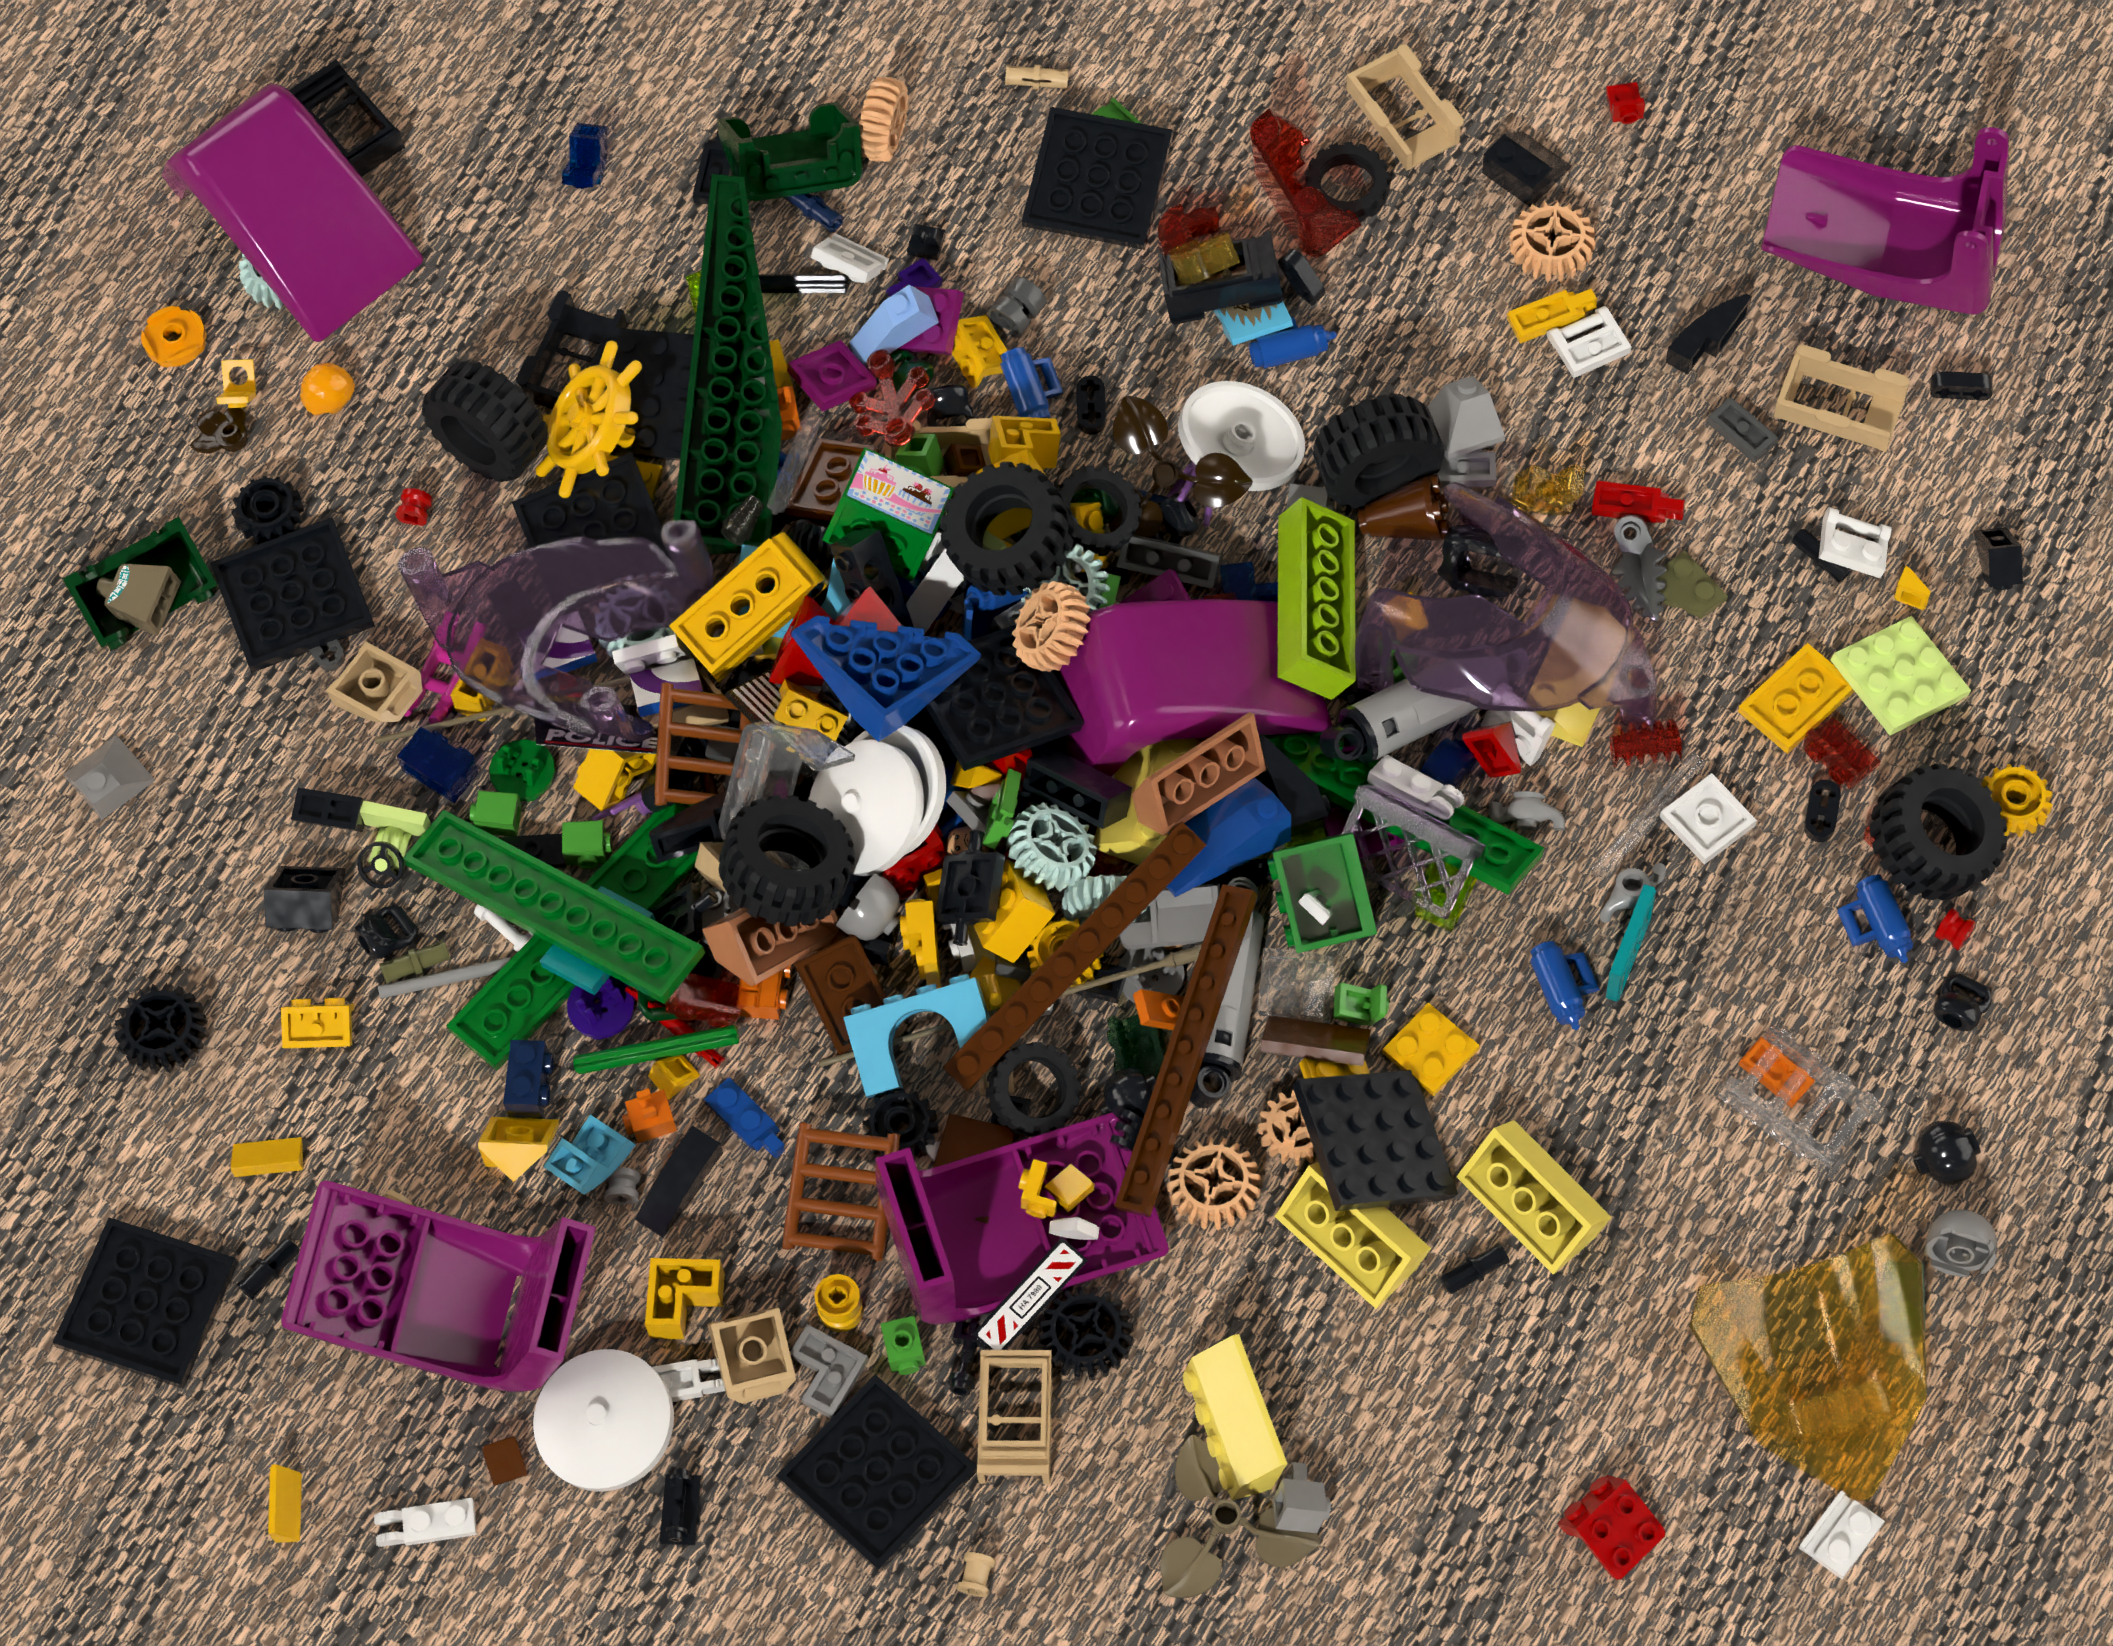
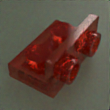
[1803,717,1881,790]

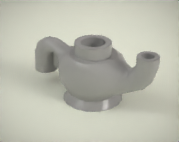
[1489,791,1565,831]
[1600,863,1666,923]

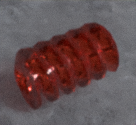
[1610,719,1682,768]

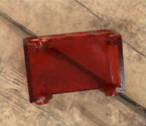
[1250,108,1361,257]

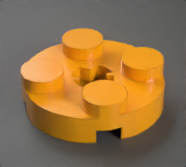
[141,306,207,368]

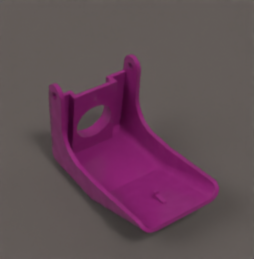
[1761,127,2009,315]

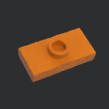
[1133,989,1184,1030]
[1738,1036,1815,1108]

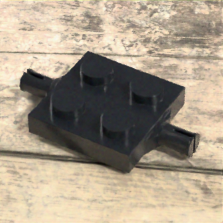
[934,830,1005,946]
[649,882,718,943]

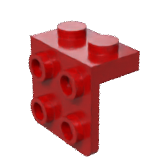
[882,823,945,901]
[1557,1475,1665,1580]

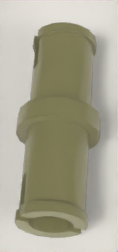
[379,940,451,984]

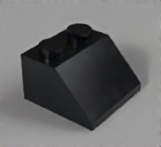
[1482,131,1571,207]
[264,866,345,933]

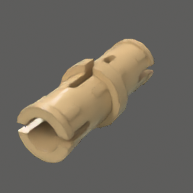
[1005,64,1069,90]

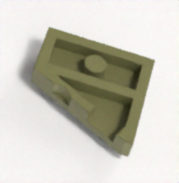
[1656,551,1728,619]

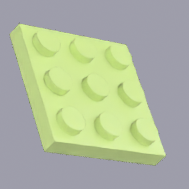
[1831,616,1971,736]

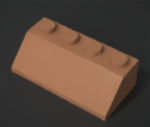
[1132,712,1266,836]
[702,907,840,986]

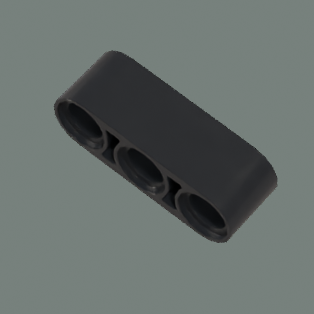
[641,736,708,812]

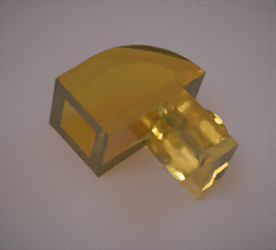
[1168,231,1240,285]
[1511,464,1585,516]

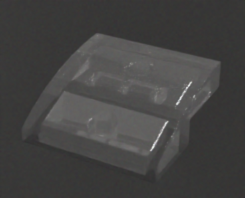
[1258,948,1334,1023]

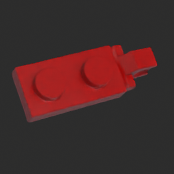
[1591,481,1685,523]

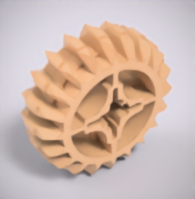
[859,77,909,162]
[1509,200,1596,283]
[1012,581,1091,672]
[1167,1137,1261,1231]

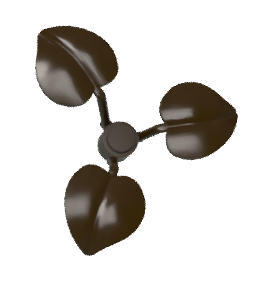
[1109,396,1253,538]

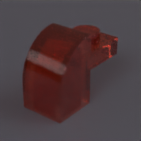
[1158,204,1219,257]

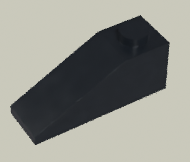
[1259,734,1331,837]

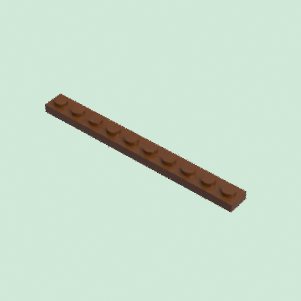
[942,821,1206,1092]
[1114,884,1258,1217]

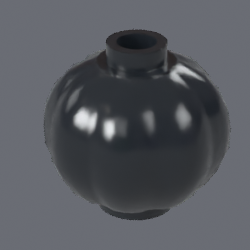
[1100,1067,1156,1125]
[1912,1120,1981,1185]

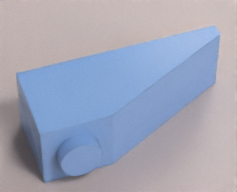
[849,285,939,368]

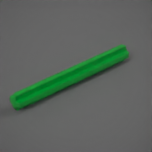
[573,1025,740,1074]

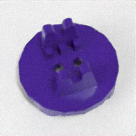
[567,976,635,1040]

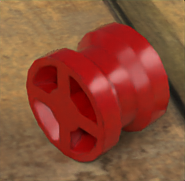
[395,488,433,526]
[1934,908,1976,951]

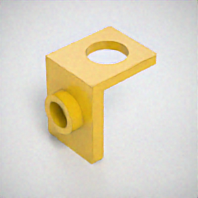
[216,359,256,408]

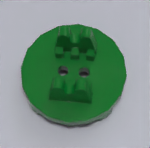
[489,739,556,802]

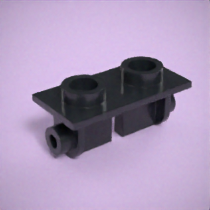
[659,1468,701,1546]

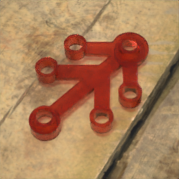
[849,349,935,447]

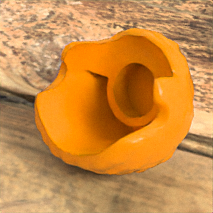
[300,363,355,415]

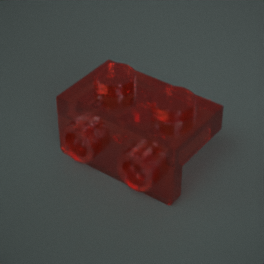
[665,973,741,1028]

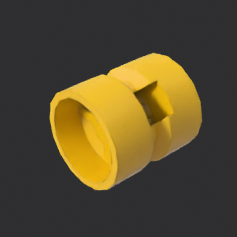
[814,1274,864,1332]

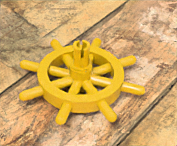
[535,340,642,498]

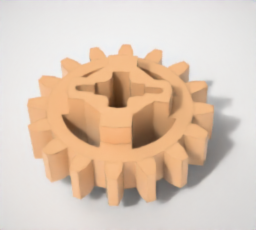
[1258,1090,1315,1166]

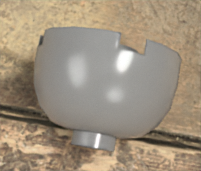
[836,873,900,941]
[1924,1209,1998,1277]

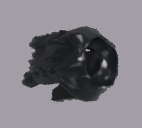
[1437,525,1524,598]

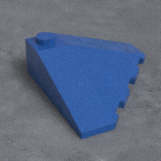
[791,615,981,742]
[1167,778,1291,897]

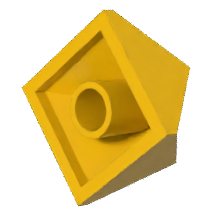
[478,1117,559,1182]

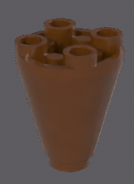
[1358,474,1449,541]

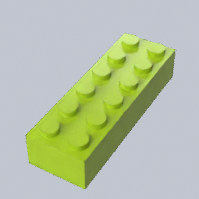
[1277,497,1356,700]

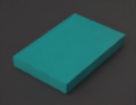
[1606,884,1656,1002]
[540,886,656,995]

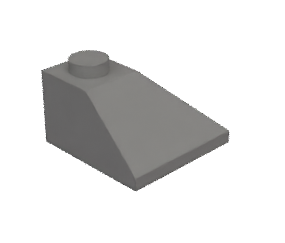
[1427,376,1505,459]
[63,735,155,820]

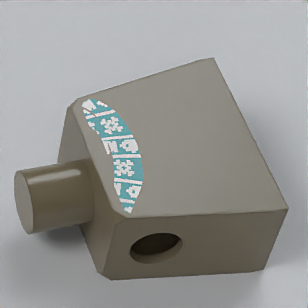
[96,564,181,636]

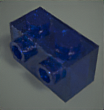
[397,727,479,804]

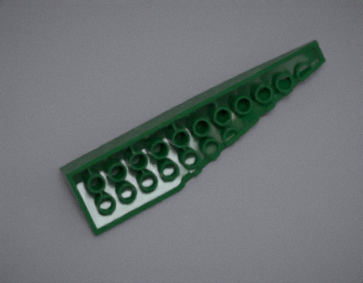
[671,174,782,555]

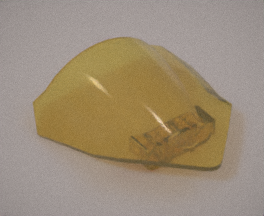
[1689,1233,1927,1501]

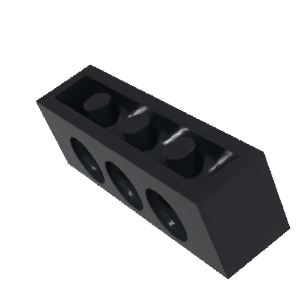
[830,527,914,628]

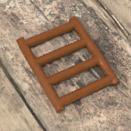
[654,682,754,806]
[782,1122,900,1262]

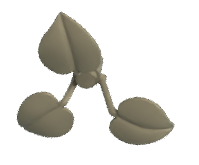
[1160,1435,1320,1598]

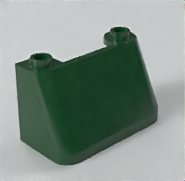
[717,102,862,201]
[62,516,218,651]

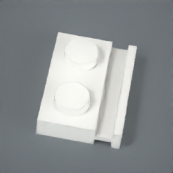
[811,233,889,283]
[1799,1490,1885,1580]

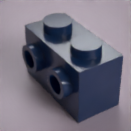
[503,1040,554,1119]

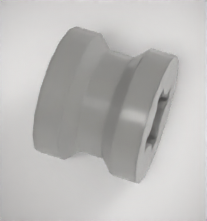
[604,1168,640,1205]

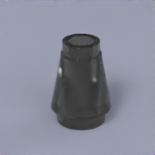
[721,496,764,545]

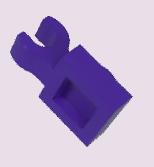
[886,258,942,297]

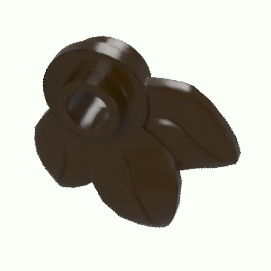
[190,408,248,454]

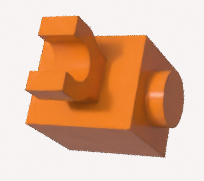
[777,386,802,440]
[622,1088,677,1143]

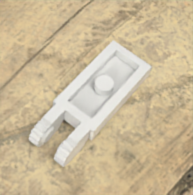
[1367,755,1465,820]
[652,1358,725,1402]
[374,1498,477,1547]

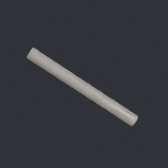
[378,957,511,999]

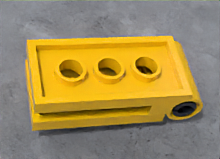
[669,532,829,682]

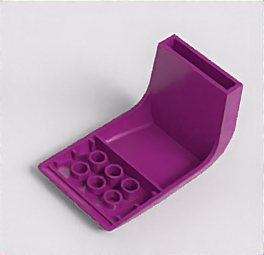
[162,83,423,342]
[1051,599,1332,777]
[876,1113,1169,1325]
[281,1180,596,1392]

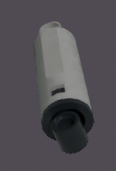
[1319,643,1530,764]
[1189,877,1264,1108]

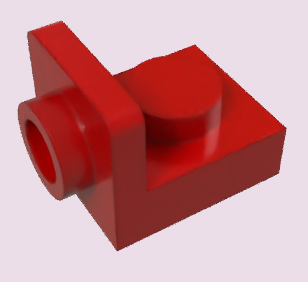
[1606,82,1645,124]

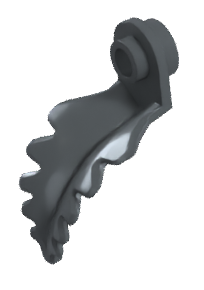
[1611,514,1666,622]

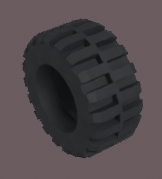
[422,360,548,482]
[1313,394,1445,509]
[940,462,1075,596]
[1870,763,2007,901]
[718,795,855,927]

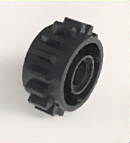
[231,476,304,544]
[862,1089,939,1161]

